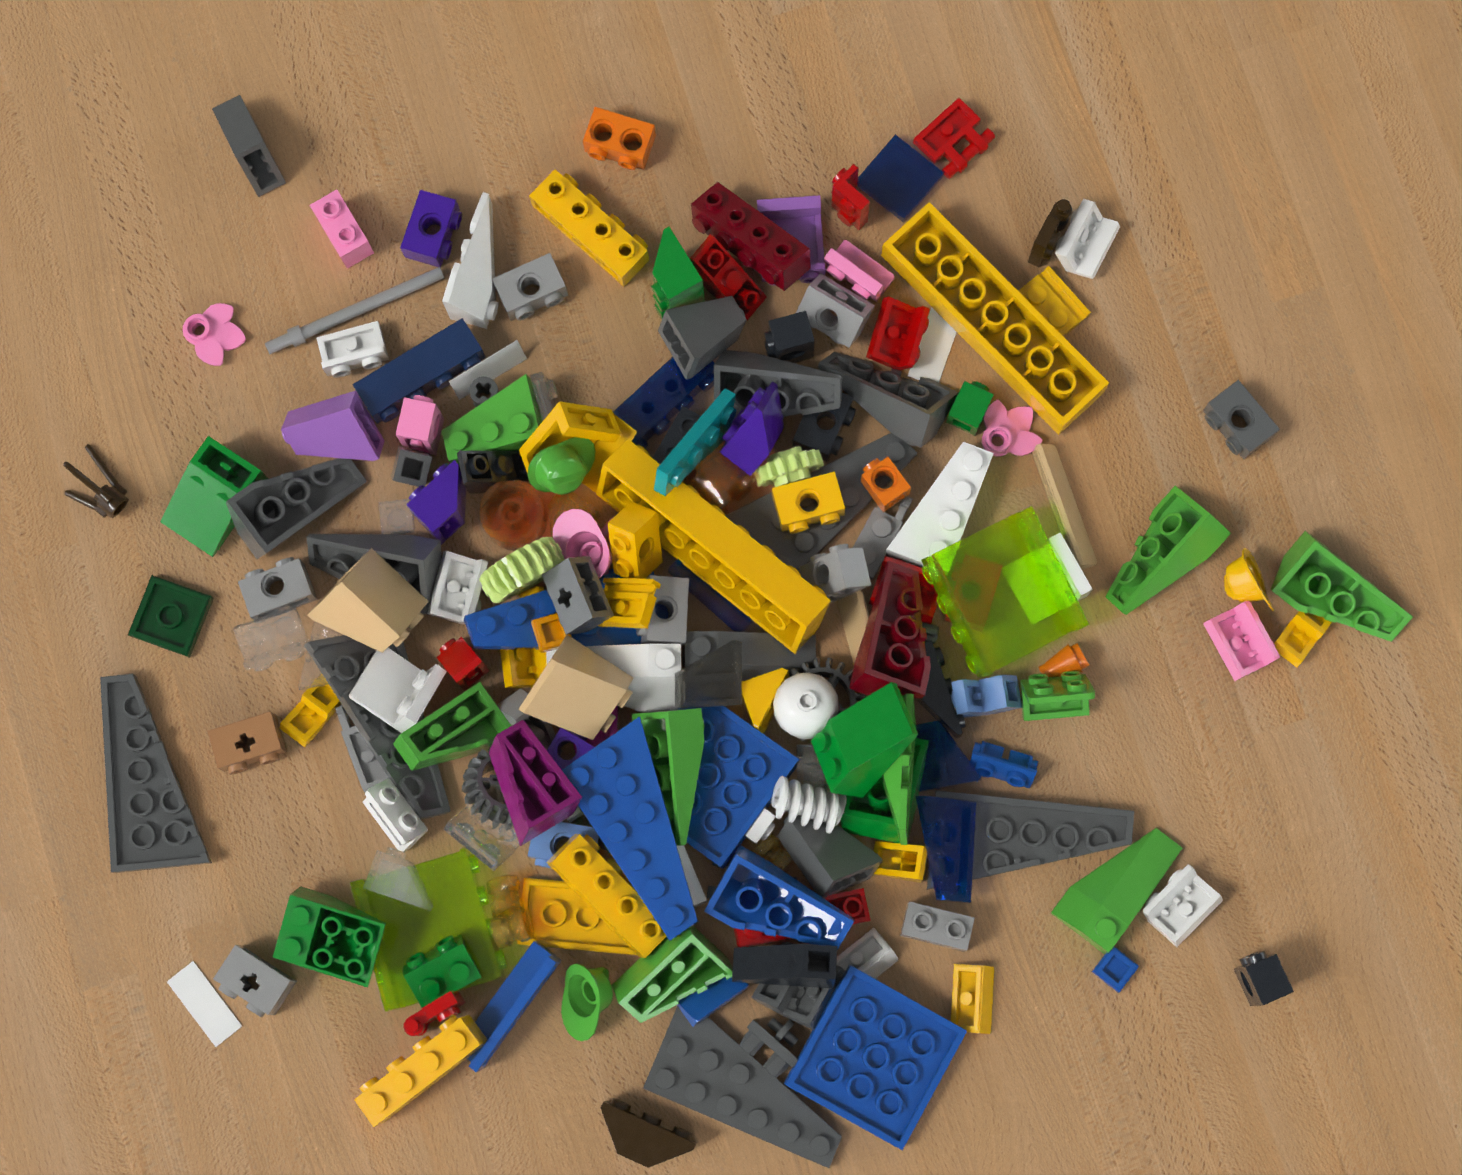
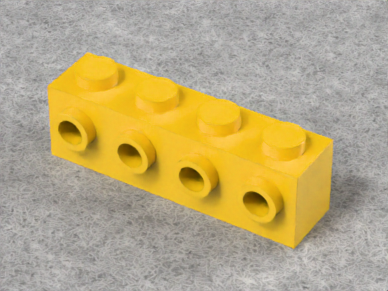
[529,169,649,287]
[546,834,666,958]
[354,1015,488,1127]

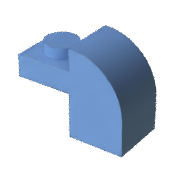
[951,675,1023,718]

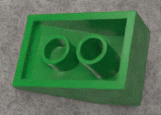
[811,682,918,798]
[841,738,929,843]

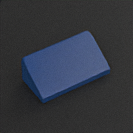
[677,977,749,1027]

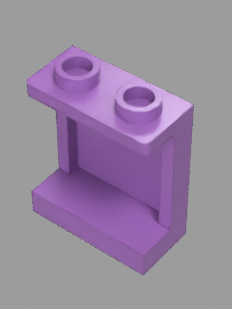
[757,195,826,286]

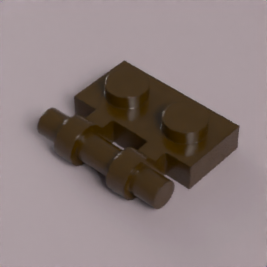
[1028,199,1072,267]

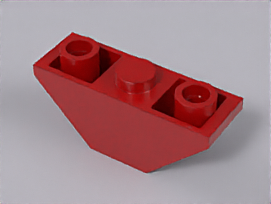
[690,234,767,321]

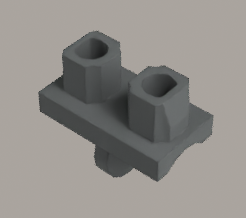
[739,1017,799,1078]

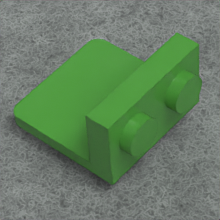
[1020,671,1095,721]

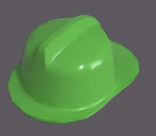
[528,437,596,495]
[561,963,613,1041]

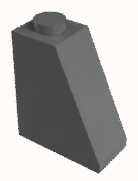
[212,95,286,197]
[658,296,747,379]
[777,815,883,898]

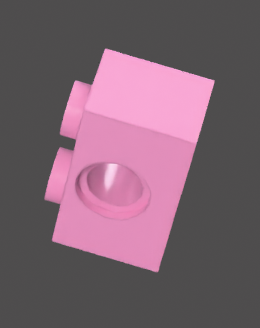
[310,190,374,269]
[396,395,444,456]

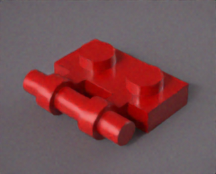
[913,98,995,179]
[403,991,466,1036]

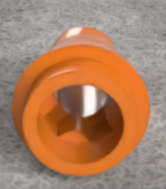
[1038,643,1090,677]

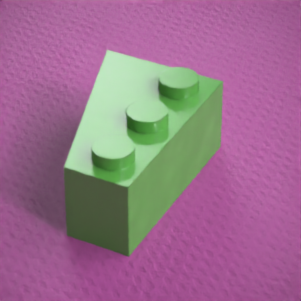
[441,374,544,466]
[393,682,511,771]
[612,926,733,1023]

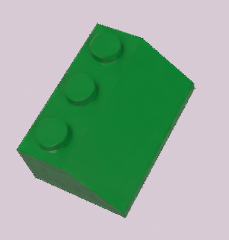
[651,226,705,319]

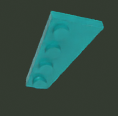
[654,389,737,496]

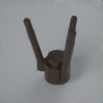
[63,444,129,518]

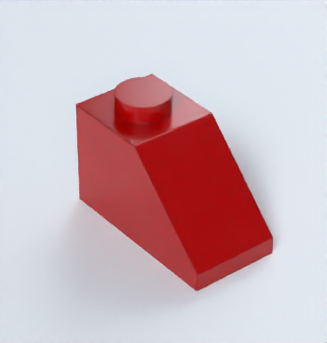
[436,636,490,691]

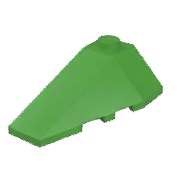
[1105,485,1231,615]
[1271,530,1413,642]
[881,694,916,845]
[632,708,705,846]
[1051,828,1183,954]

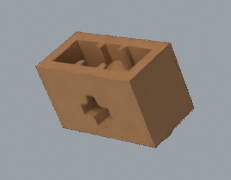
[207,711,287,775]

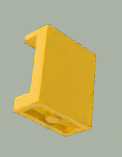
[519,401,622,473]

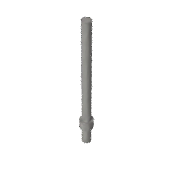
[265,267,445,354]

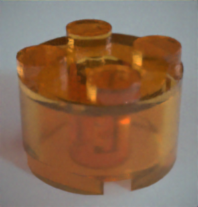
[683,446,756,513]
[480,480,548,551]

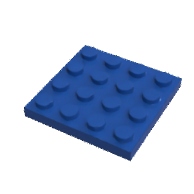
[677,685,801,869]
[784,964,967,1151]

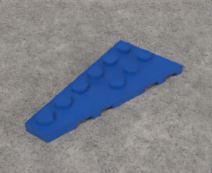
[464,569,669,650]
[562,716,699,941]

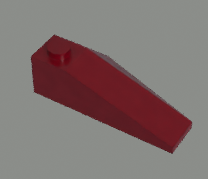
[849,561,931,698]

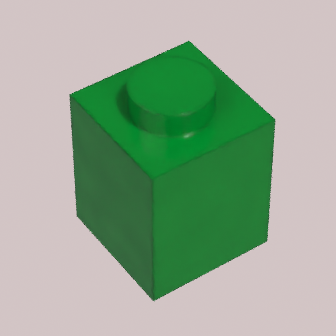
[946,381,994,436]

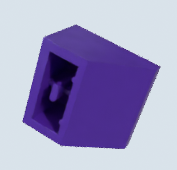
[720,381,784,476]
[406,460,466,545]

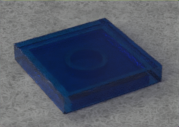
[857,134,944,223]

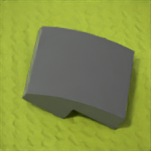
[752,940,845,1030]

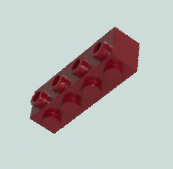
[691,182,811,291]

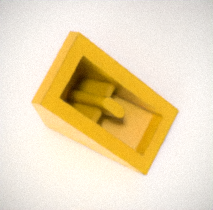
[739,668,790,734]
[873,841,928,883]

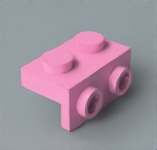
[824,240,895,302]
[1203,601,1280,681]

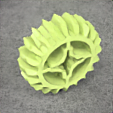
[479,537,565,603]

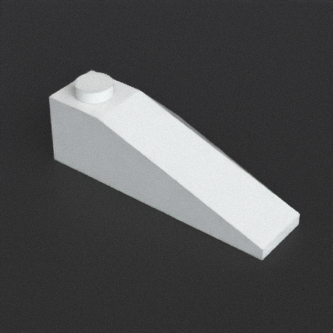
[442,192,498,329]
[546,644,681,713]

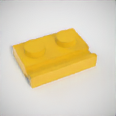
[1018,266,1091,337]
[598,578,661,629]

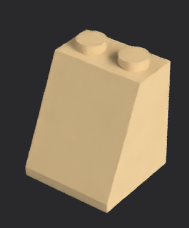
[307,548,429,653]
[518,635,633,740]

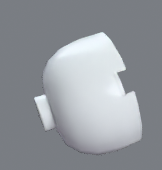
[773,672,839,739]

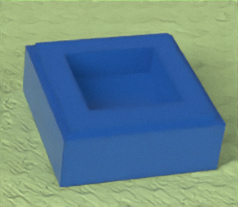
[1091,947,1139,993]

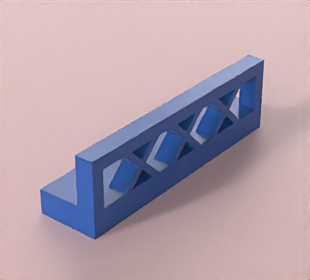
[467,940,562,1072]

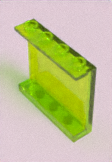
[921,506,1089,678]
[350,848,508,1012]

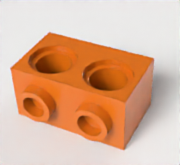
[583,107,656,170]

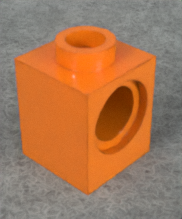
[861,457,911,513]

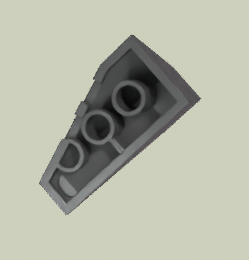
[714,350,842,419]
[818,352,959,448]

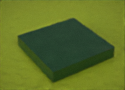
[128,575,214,658]

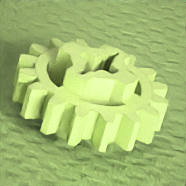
[754,446,824,487]

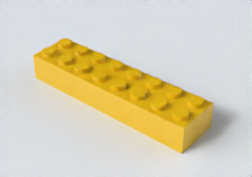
[881,202,1109,435]
[596,439,831,654]

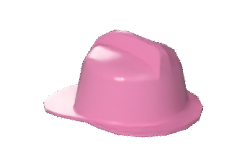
[553,509,612,579]

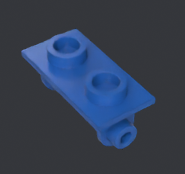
[967,741,1039,789]

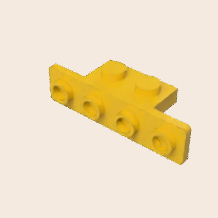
[500,586,546,688]

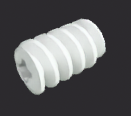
[771,776,846,834]

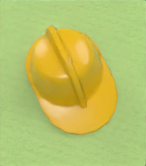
[1224,548,1274,611]

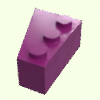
[489,720,582,846]

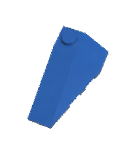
[704,845,855,950]

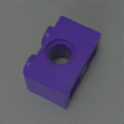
[400,190,462,268]

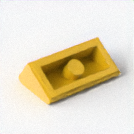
[951,964,994,1034]

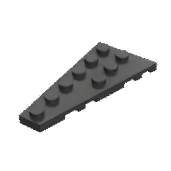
[725,433,917,573]
[304,635,451,820]
[100,674,212,873]
[926,790,1134,890]
[643,1006,842,1168]

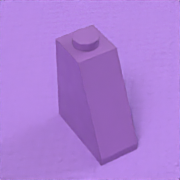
[281,391,385,461]

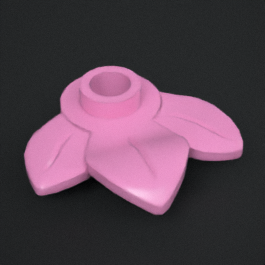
[183,303,246,366]
[982,400,1042,457]

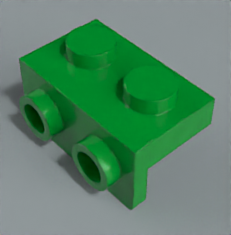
[403,935,482,1008]

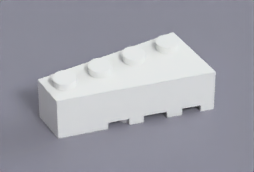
[886,442,994,576]

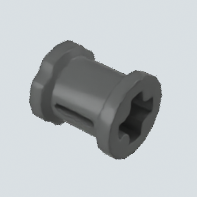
[469,377,499,408]

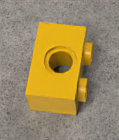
[772,471,845,534]
[608,502,663,579]

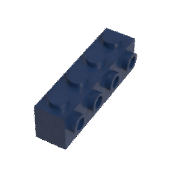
[352,318,486,424]

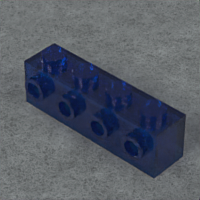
[613,357,715,449]

